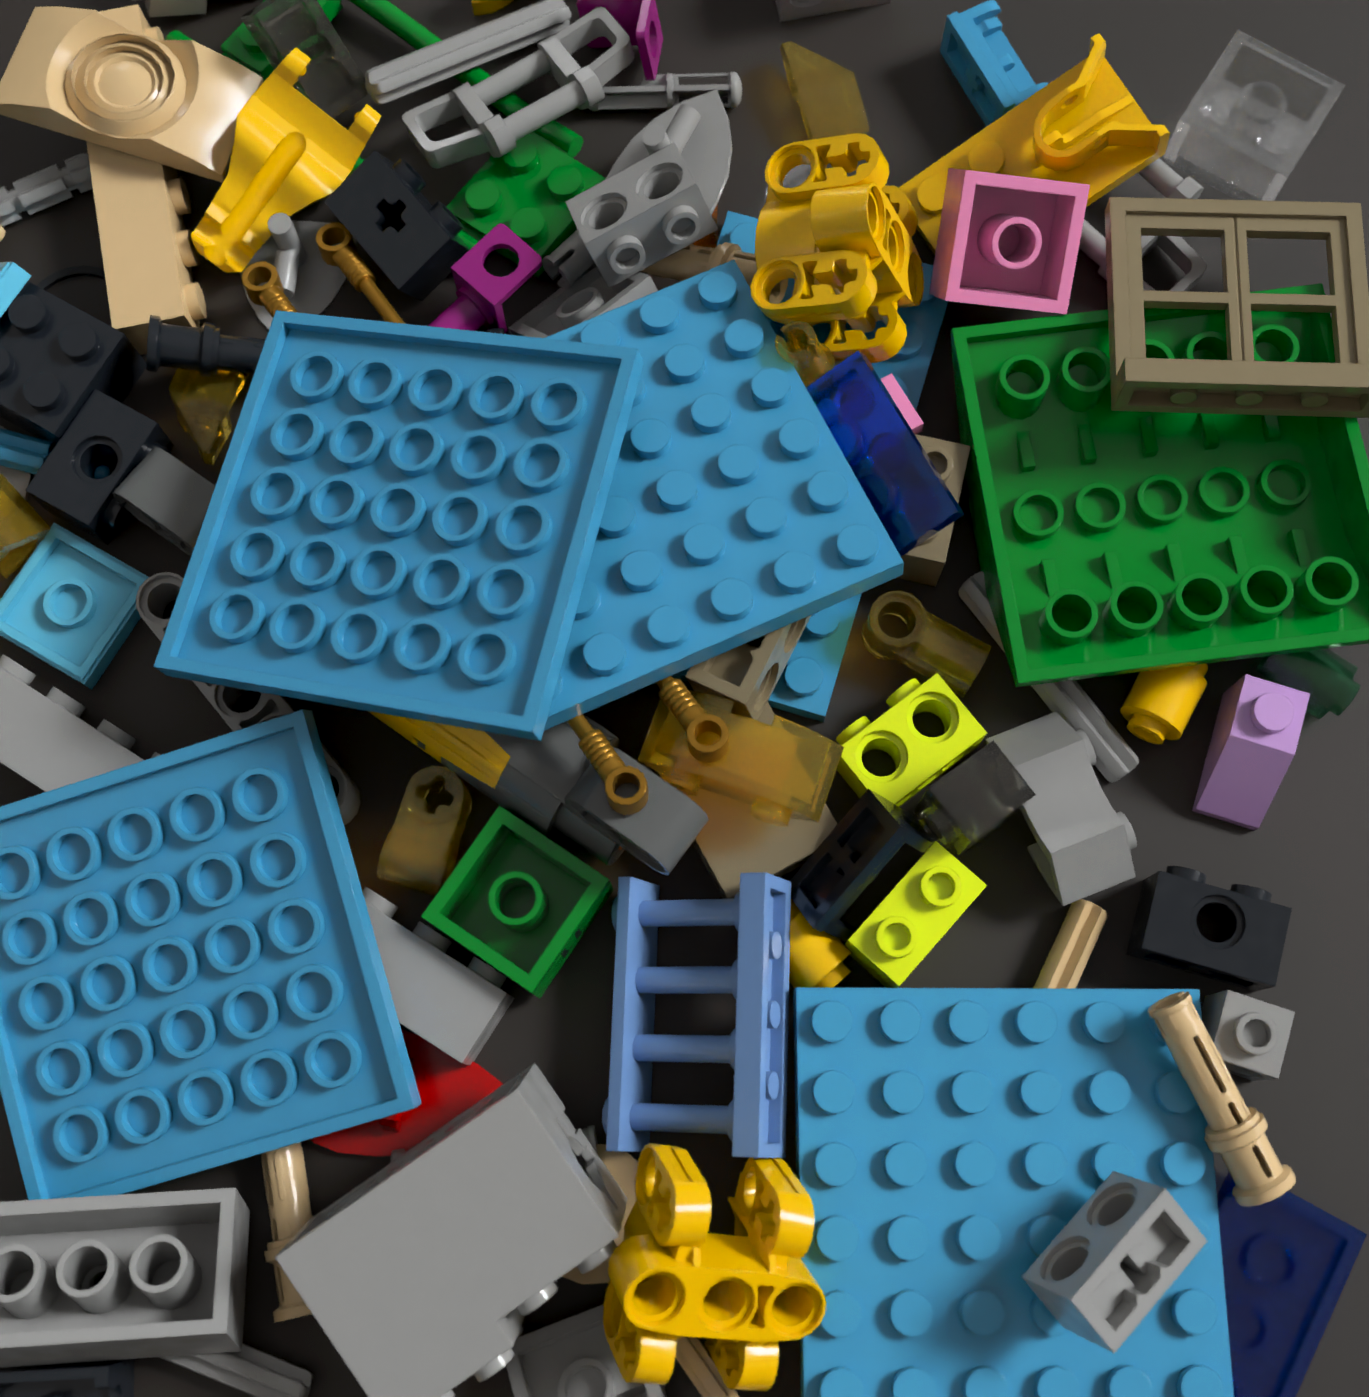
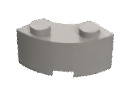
[985,712,1137,906]

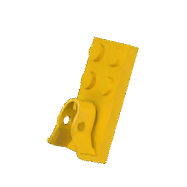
[899,33,1170,255]

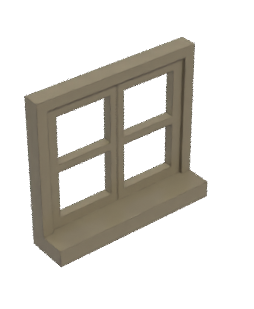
[1105,197,1369,418]

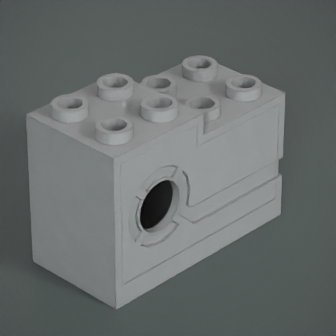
[275,1062,628,1397]

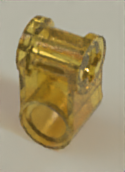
[377,766,472,897]

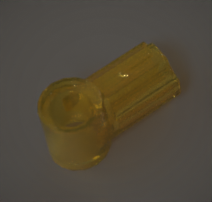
[861,590,991,697]

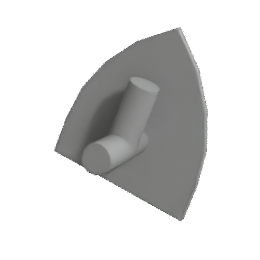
[605,89,733,215]
[240,213,357,330]

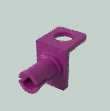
[576,0,663,81]
[428,223,542,333]

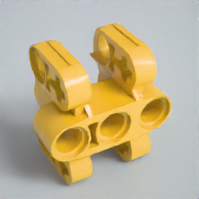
[750,133,924,367]
[603,1143,826,1391]

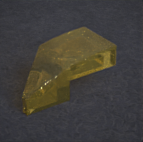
[780,41,870,140]
[169,368,249,465]

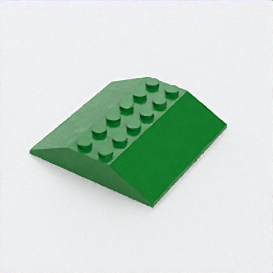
[950,283,1369,687]

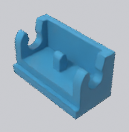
[940,0,1048,127]

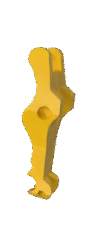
[191,47,382,273]

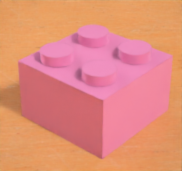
[929,168,1090,314]

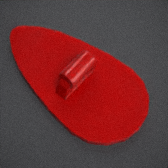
[310,1029,503,1156]

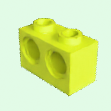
[832,673,987,807]
[845,841,987,988]

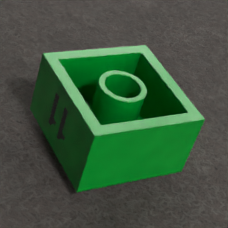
[421,805,614,999]

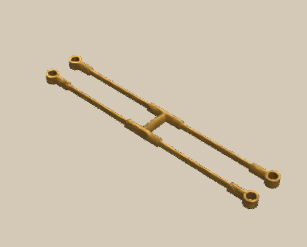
[241,222,729,815]

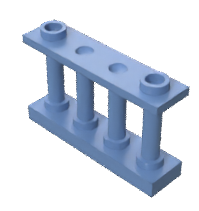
[602,872,791,1158]

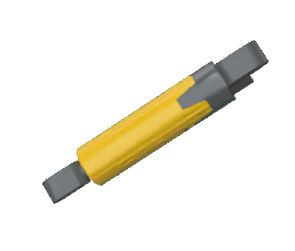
[112,446,709,875]

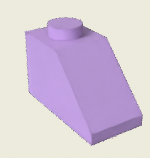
[1192,674,1310,831]

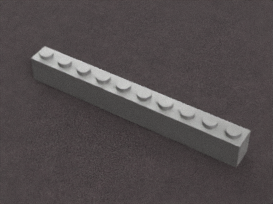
[0,654,514,1065]

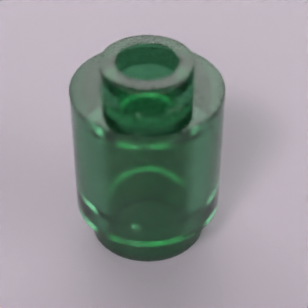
[1256,648,1361,720]

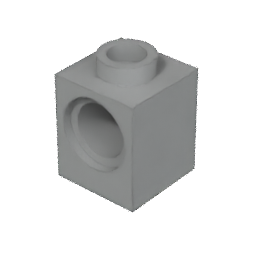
[1201,990,1295,1081]

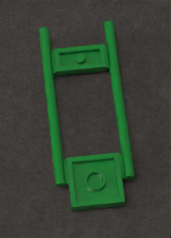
[165,0,606,278]

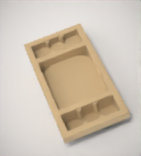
[0,6,263,183]

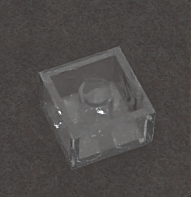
[1161,30,1345,201]

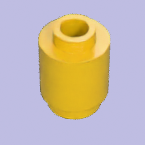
[1120,664,1208,744]
[789,899,852,988]

